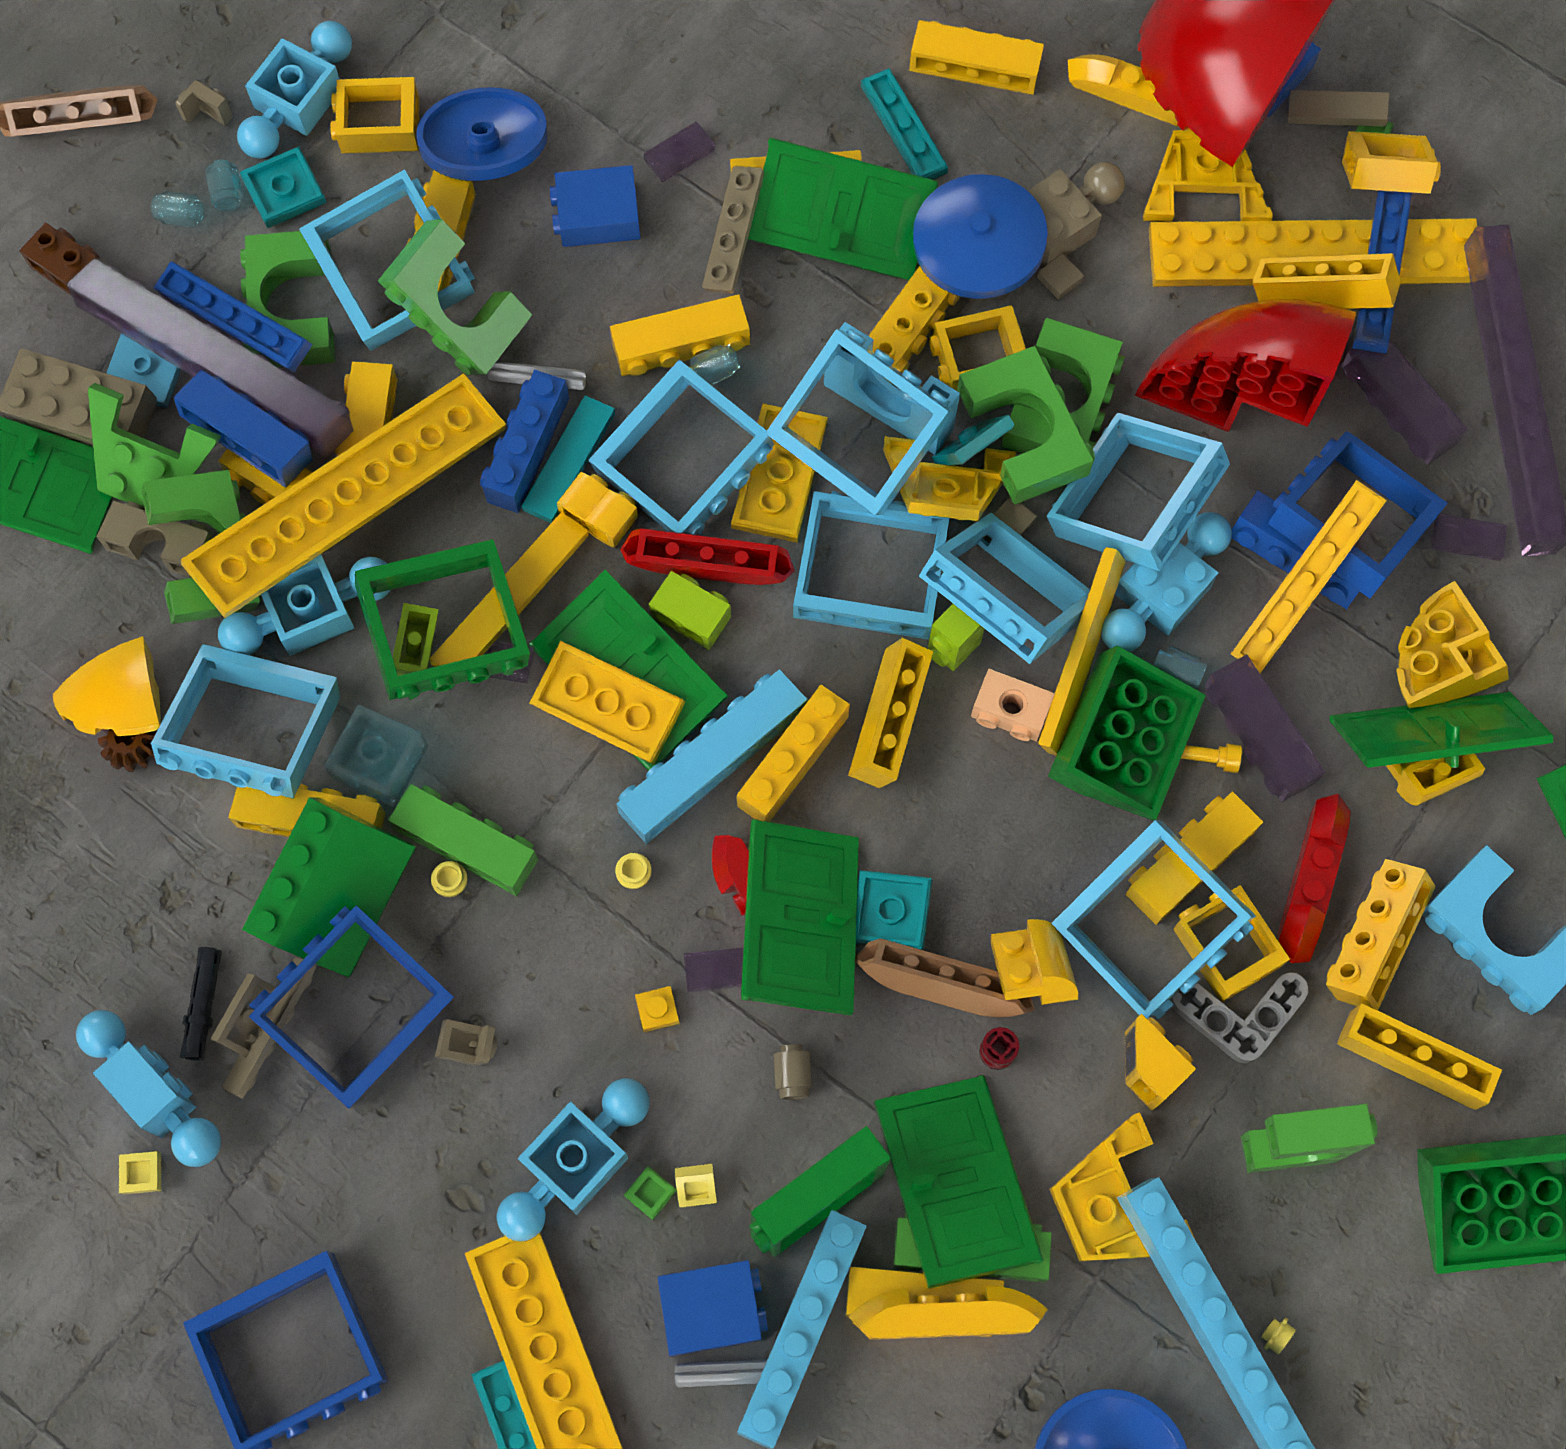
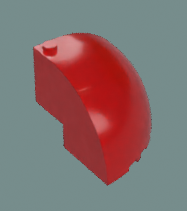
[1137,0,1335,167]
[1135,299,1356,432]

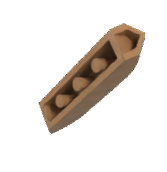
[0,85,158,137]
[855,938,1035,1017]

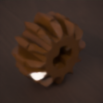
[98,729,157,773]

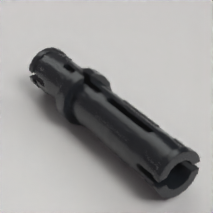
[179,947,222,1061]

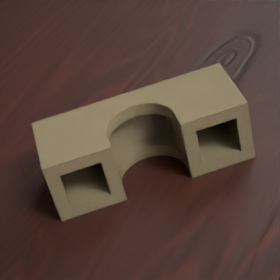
[96,501,213,578]

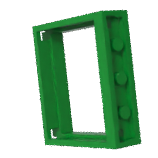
[355,539,530,701]
[749,1125,890,1258]

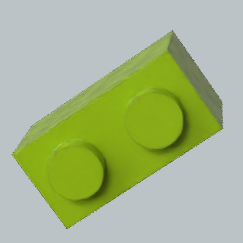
[649,571,731,650]
[392,603,439,676]
[928,604,985,671]

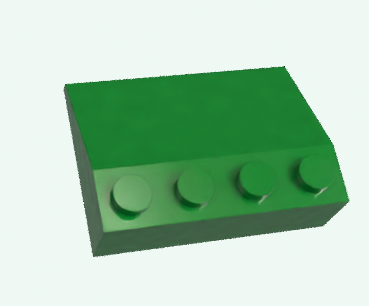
[1048,646,1206,821]
[242,797,416,978]
[1417,1134,1566,1274]

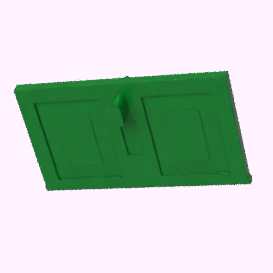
[748,138,938,281]
[0,416,114,554]
[529,570,729,771]
[1329,692,1553,768]
[741,819,859,1016]
[874,1075,1044,1289]

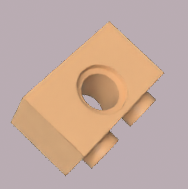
[971,668,1055,742]

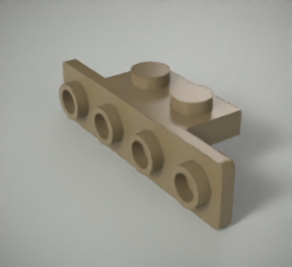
[702,166,764,294]
[211,957,316,1098]

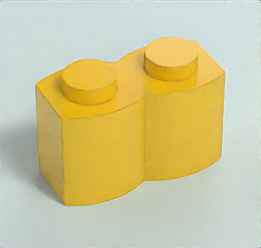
[557,472,638,548]

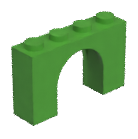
[378,219,532,375]
[240,231,335,369]
[1001,317,1125,453]
[957,346,1095,505]
[141,470,263,625]
[1241,1104,1378,1173]

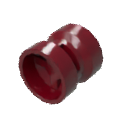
[979,1027,1020,1070]

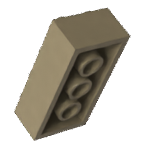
[0,348,157,447]

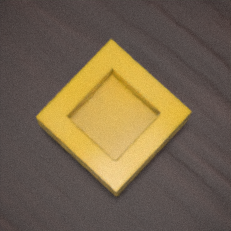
[635,986,680,1033]

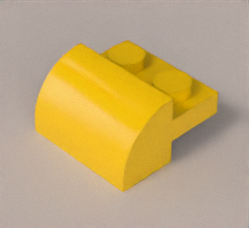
[1386,754,1485,806]
[991,919,1078,1005]

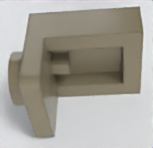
[176,80,233,126]
[435,1019,497,1066]

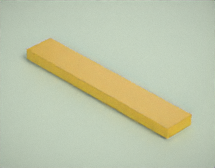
[1231,480,1387,674]
[429,512,589,667]
[1038,547,1126,755]

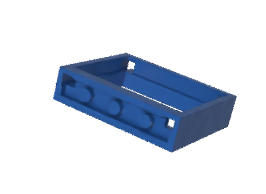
[1267,430,1448,599]
[249,905,454,1109]
[183,1250,389,1449]

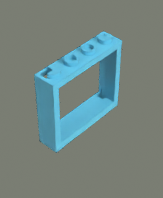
[299,169,475,351]
[765,329,955,515]
[589,360,774,535]
[1046,413,1230,571]
[793,491,949,640]
[919,513,1090,664]
[151,644,340,799]
[1051,820,1256,1020]

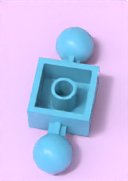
[237,21,352,159]
[1101,512,1232,652]
[218,554,391,656]
[76,1010,221,1167]
[497,1078,650,1241]

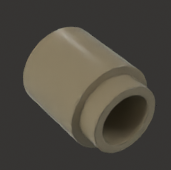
[773,1044,812,1100]

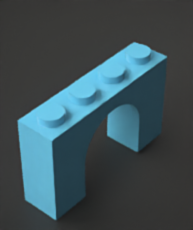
[824,322,960,455]
[1423,845,1566,1015]

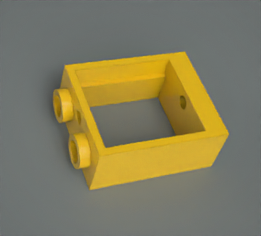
[330,77,419,153]
[1342,131,1441,194]
[929,305,1026,391]
[1173,885,1290,1003]

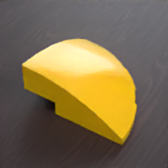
[1397,581,1509,708]
[53,636,161,736]

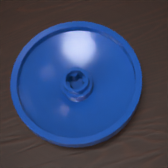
[416,87,548,181]
[913,174,1048,299]
[1034,1389,1187,1449]

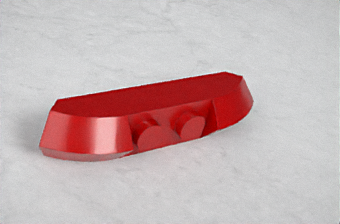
[620,528,795,585]
[1276,793,1351,963]
[712,835,749,916]

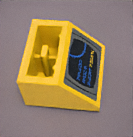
[1125,1014,1196,1111]

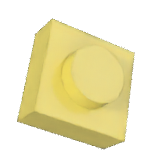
[119,1151,161,1195]
[675,1164,717,1208]

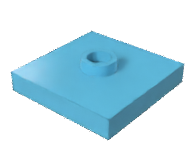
[106,331,188,408]

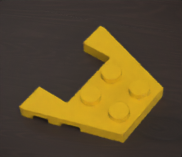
[1143,130,1273,222]
[883,436,1016,521]
[1049,1112,1195,1261]

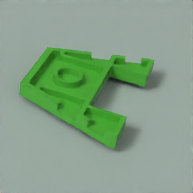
[88,383,221,507]

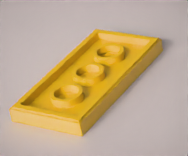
[731,403,828,543]
[529,641,686,765]

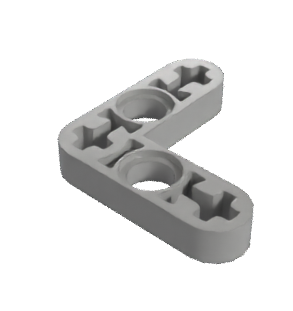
[1170,972,1308,1064]

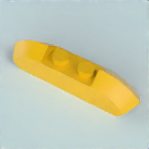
[1068,54,1190,130]
[849,1286,1048,1340]

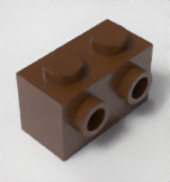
[19,222,105,301]

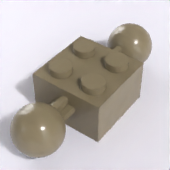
[1028,162,1125,268]

